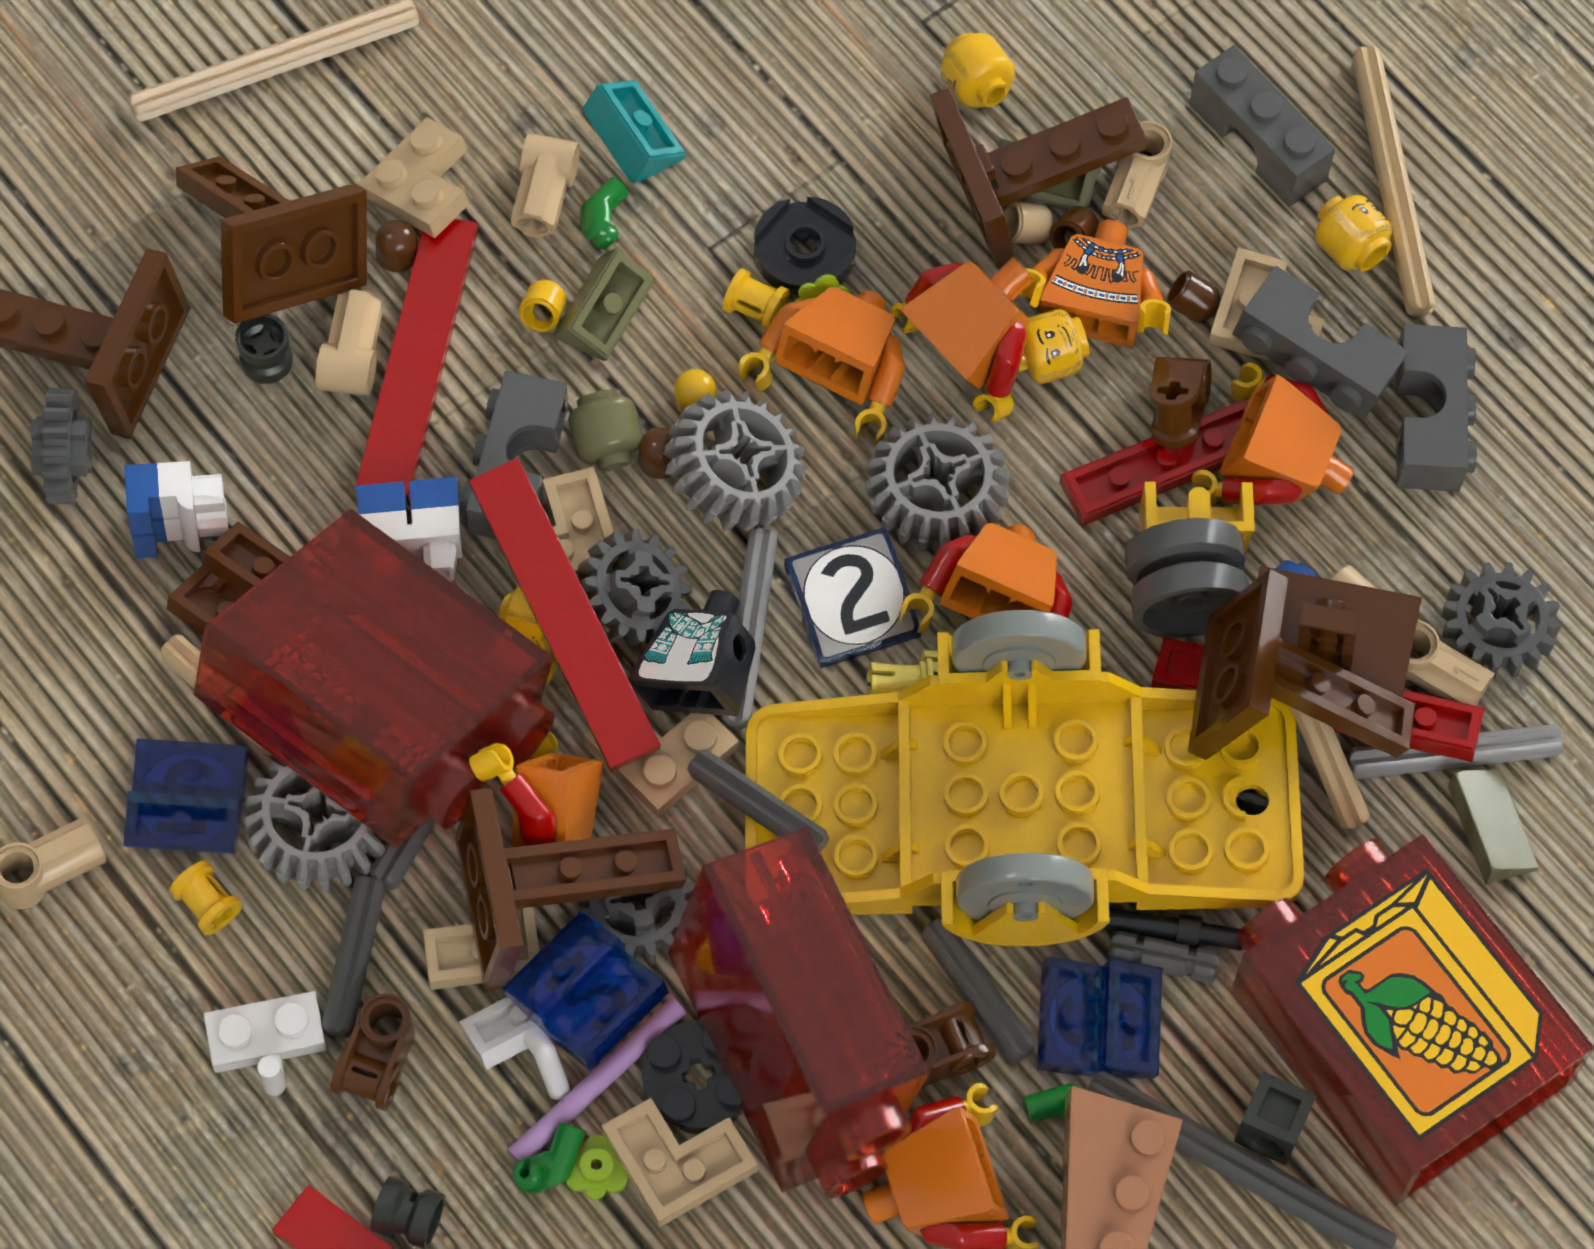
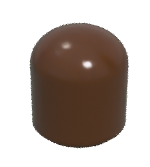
[1050,206,1099,249]
[375,220,417,272]
[1167,270,1220,322]
[638,427,671,479]

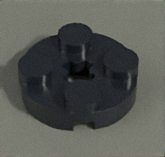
[754,197,856,298]
[642,1020,756,1134]

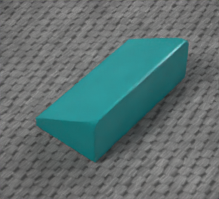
[583,80,687,183]

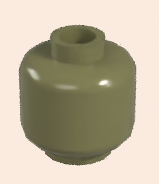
[568,389,643,471]

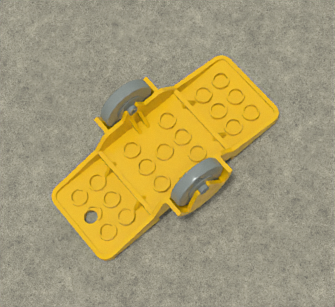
[745,610,1304,946]

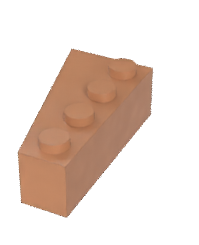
[1061,1086,1183,1249]

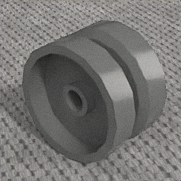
[1124,518,1249,638]

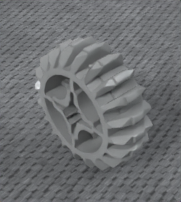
[663,389,808,533]
[866,412,1010,552]
[244,749,395,893]

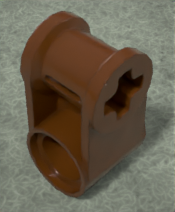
[1149,357,1212,448]
[330,993,415,1111]
[892,1001,996,1092]

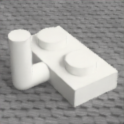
[204,991,327,1096]
[459,993,581,1100]

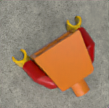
[890,257,1035,423]
[1188,362,1354,507]
[899,523,1072,633]
[469,729,604,847]
[863,1083,1040,1249]

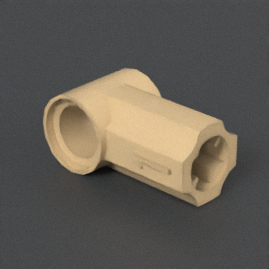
[1102,121,1173,230]
[511,133,580,238]
[315,290,383,397]
[1405,620,1495,706]
[0,817,107,910]

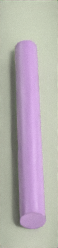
[507,998,686,1163]

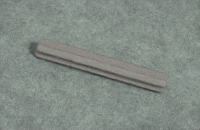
[721,527,778,729]
[1347,724,1563,779]

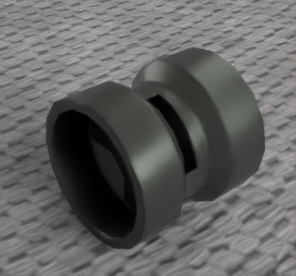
[235,314,293,384]
[370,1176,446,1249]

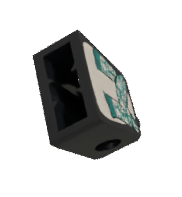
[628,590,756,716]

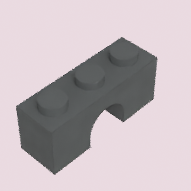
[1189,45,1335,207]
[1232,266,1409,420]
[1396,324,1477,492]
[460,371,569,539]

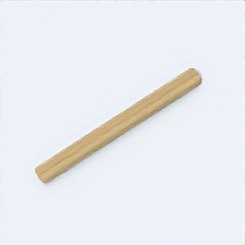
[129,0,419,122]
[1352,45,1436,317]

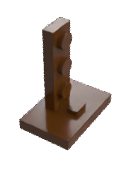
[930,87,1148,268]
[176,156,367,324]
[0,248,191,439]
[1258,566,1422,697]
[1188,569,1415,760]
[455,788,686,991]

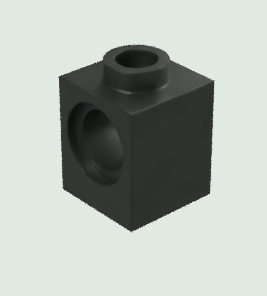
[1234,1072,1317,1166]

